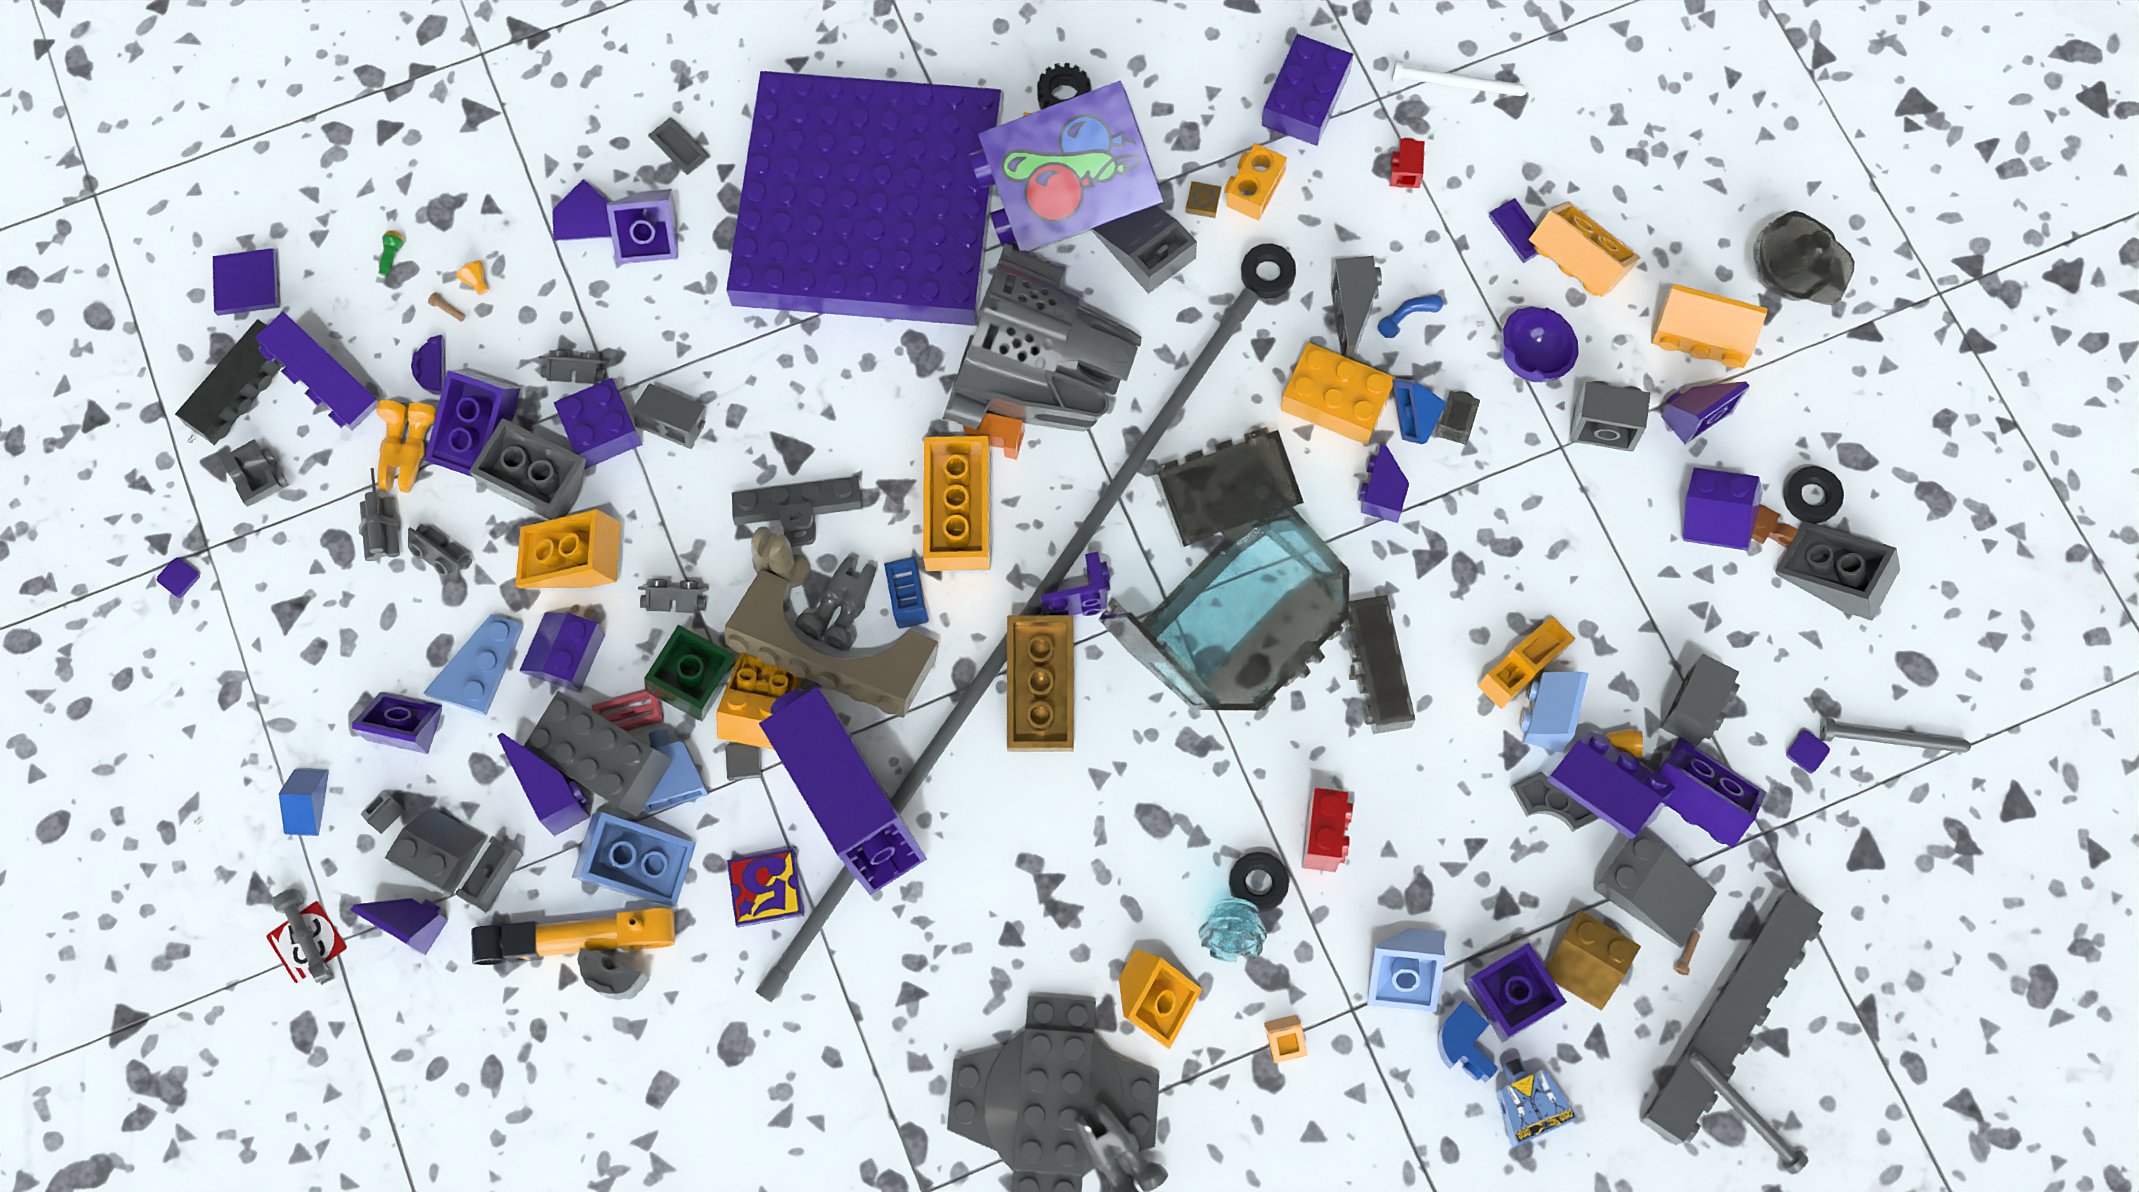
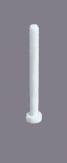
[1392,60,1526,96]

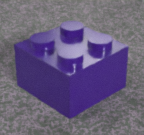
[553,378,642,469]
[1465,943,1567,1043]

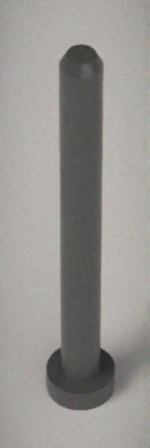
[1820,718,1971,753]
[1689,1052,1809,1175]

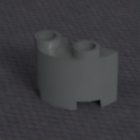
[220,439,289,507]
[577,947,650,1000]

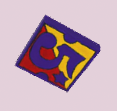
[727,849,804,928]

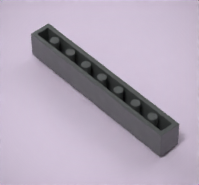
[1640,890,1824,1146]

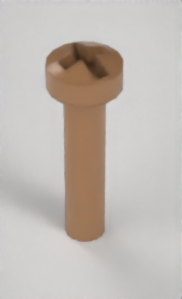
[428,292,466,322]
[1674,932,1700,975]

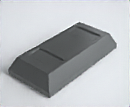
[648,117,710,175]

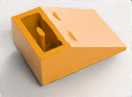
[716,653,803,750]

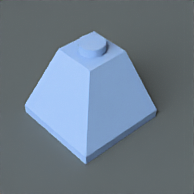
[1367,928,1445,1012]

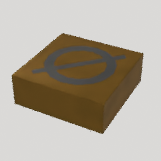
[1185,181,1222,218]

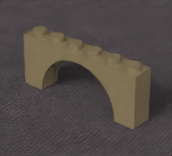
[725,569,938,718]

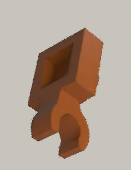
[1752,504,1799,548]

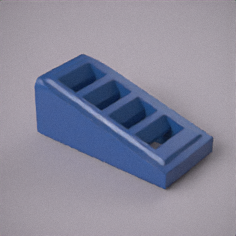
[884,557,929,629]

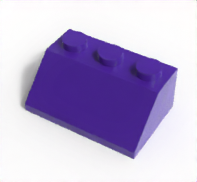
[1547,730,1675,840]
[1657,737,1767,848]

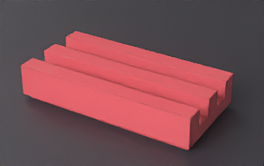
[591,691,664,731]

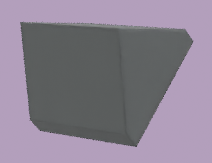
[360,790,405,834]

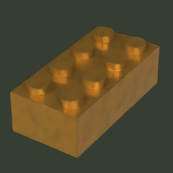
[1007,615,1074,752]

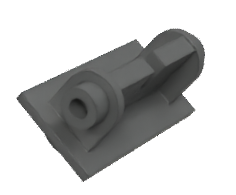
[539,350,609,385]
[408,524,472,583]
[638,579,709,614]

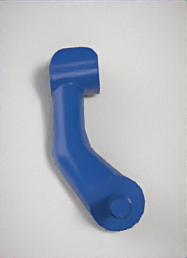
[1378,294,1443,339]

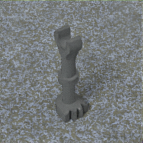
[271,889,334,985]

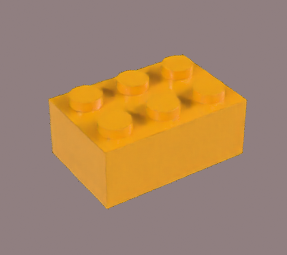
[1281,342,1396,446]

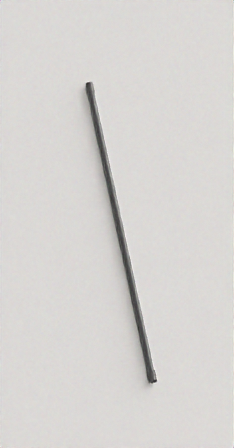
[755,288,1259,1003]

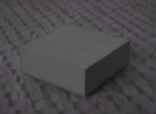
[725,744,762,781]

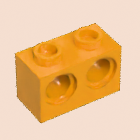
[1224,143,1288,221]

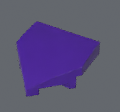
[552,179,612,241]

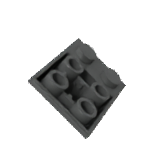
[1091,206,1197,294]

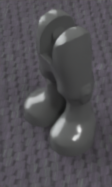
[795,555,877,651]
[1074,1102,1169,1192]

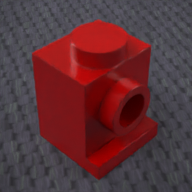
[1389,138,1425,188]

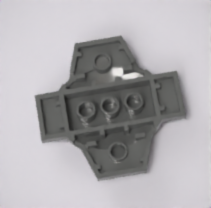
[947,996,1160,1192]

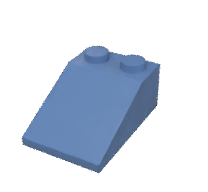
[571,812,696,907]

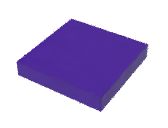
[212,248,279,316]

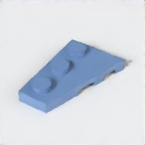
[423,614,524,716]

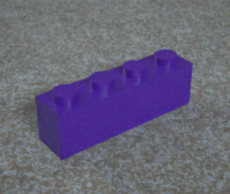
[255,311,378,431]

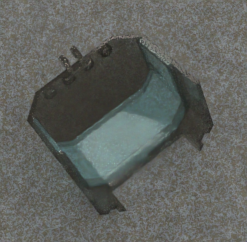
[1098,477,1349,711]

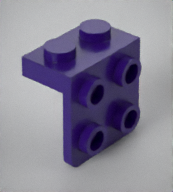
[1040,551,1111,616]

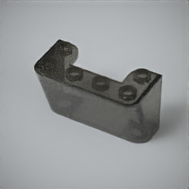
[1151,427,1304,547]

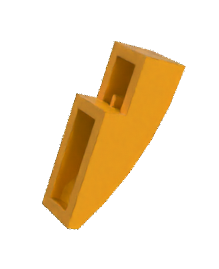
[1478,616,1576,709]

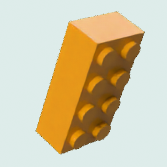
[923,436,990,571]

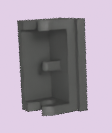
[633,383,706,449]
[455,836,523,913]

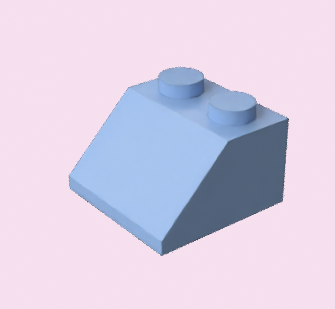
[1520,671,1589,753]

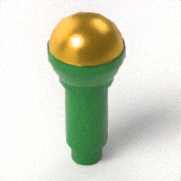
[378,230,404,276]

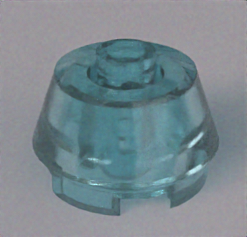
[1198,898,1267,962]

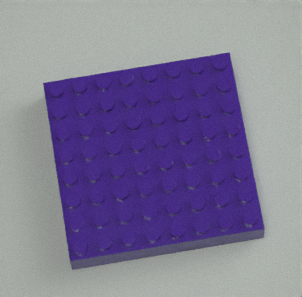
[726,71,1003,326]

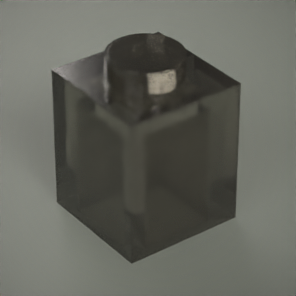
[1436,391,1481,445]

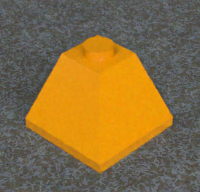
[1119,949,1202,1049]

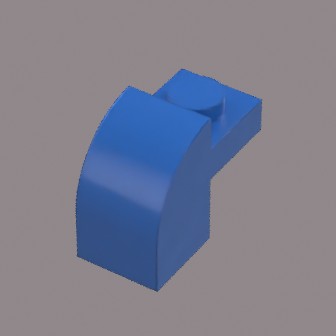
[1438,1000,1499,1083]

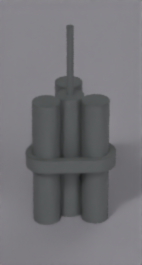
[358,468,401,561]

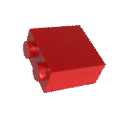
[1302,787,1353,872]

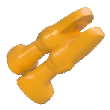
[376,400,437,493]

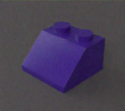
[1683,467,1763,551]
[519,612,606,693]

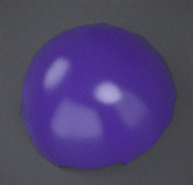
[1500,307,1579,383]

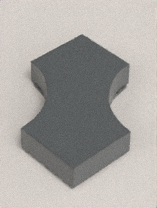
[1511,771,1601,832]

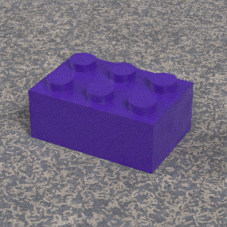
[1261,33,1354,146]

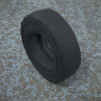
[1241,243,1296,299]
[1783,466,1844,524]
[1229,852,1290,913]

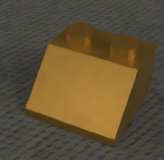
[1545,910,1641,1011]

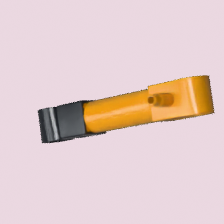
[471,908,675,966]

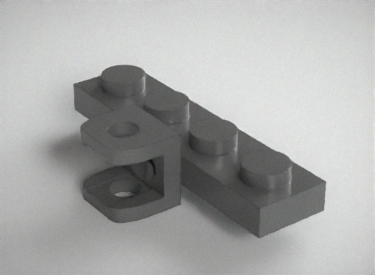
[731,476,862,547]

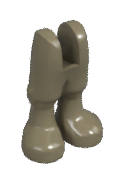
[751,526,811,588]

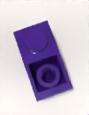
[1358,444,1410,523]

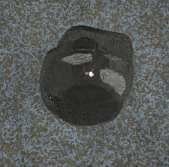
[1753,211,1855,305]

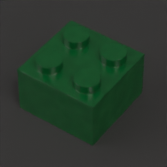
[644,625,736,722]

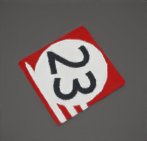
[266,901,347,983]

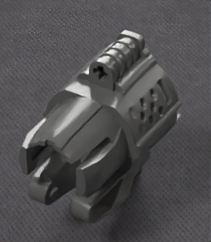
[942,243,1142,432]

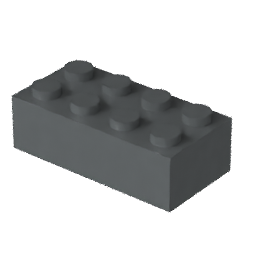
[523,690,673,817]

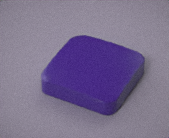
[156,557,200,598]
[1786,731,1830,774]

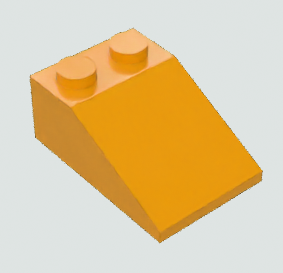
[515,509,621,588]

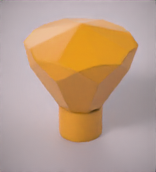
[456,260,489,295]

